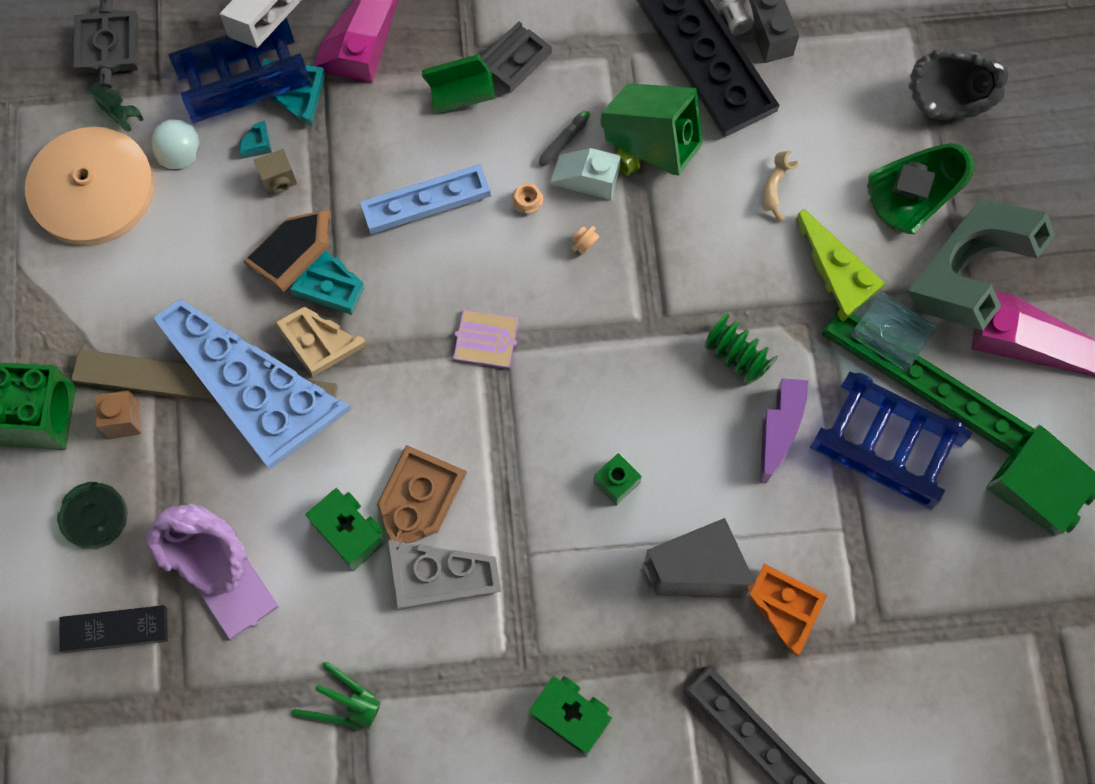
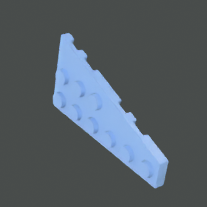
[153,299,351,470]

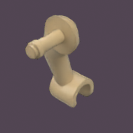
[763,151,799,222]

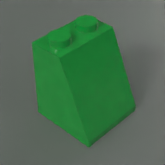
[600,83,703,176]
[986,425,1095,536]

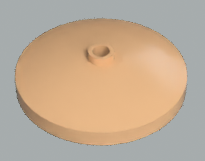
[25,127,154,245]

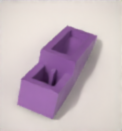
[760,378,809,483]

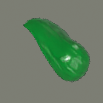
[867,143,975,234]

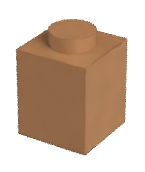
[95,391,142,439]

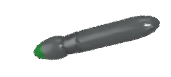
[539,111,590,166]

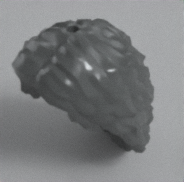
[909,49,1009,120]

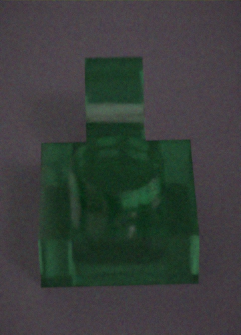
[88,82,144,132]

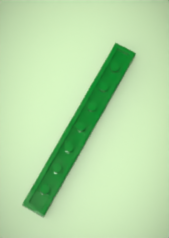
[822,308,1033,454]

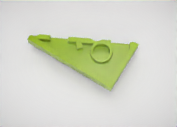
[796,209,886,322]

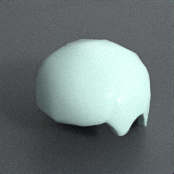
[151,119,200,169]

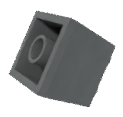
[641,518,755,598]

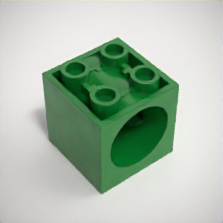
[0,363,76,450]

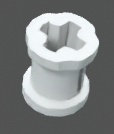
[717,0,754,36]

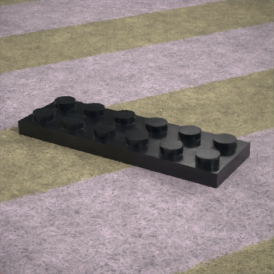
[637,0,780,137]

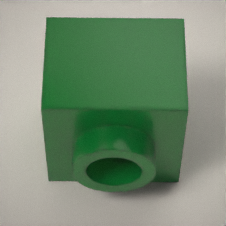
[593,453,642,506]

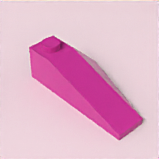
[314,0,398,83]
[971,291,1095,377]

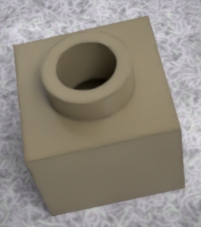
[254,149,297,195]

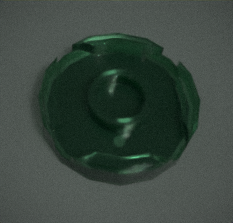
[57,482,128,549]

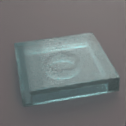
[850,292,937,372]

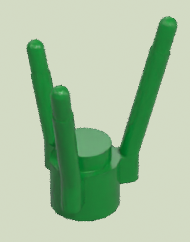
[291,662,381,731]

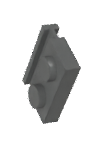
[481,21,552,93]

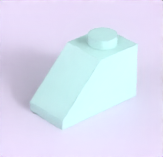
[551,148,621,200]

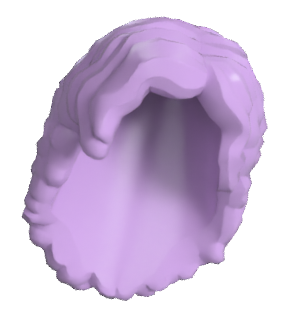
[145,503,248,595]

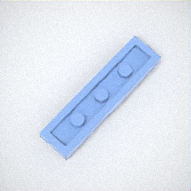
[360,164,491,234]

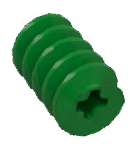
[704,313,778,384]

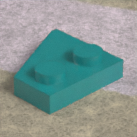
[257,59,325,126]
[290,250,364,315]

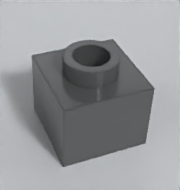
[891,162,935,202]

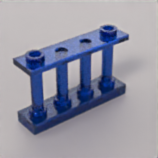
[168,17,311,124]
[810,371,973,510]

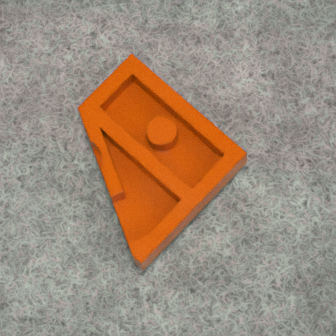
[748,563,827,657]

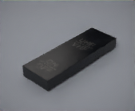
[59,605,168,653]

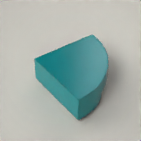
[239,120,272,159]

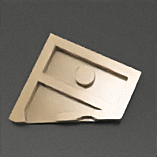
[276,307,366,377]

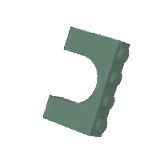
[908,198,1055,331]

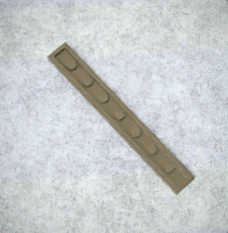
[71,350,338,403]

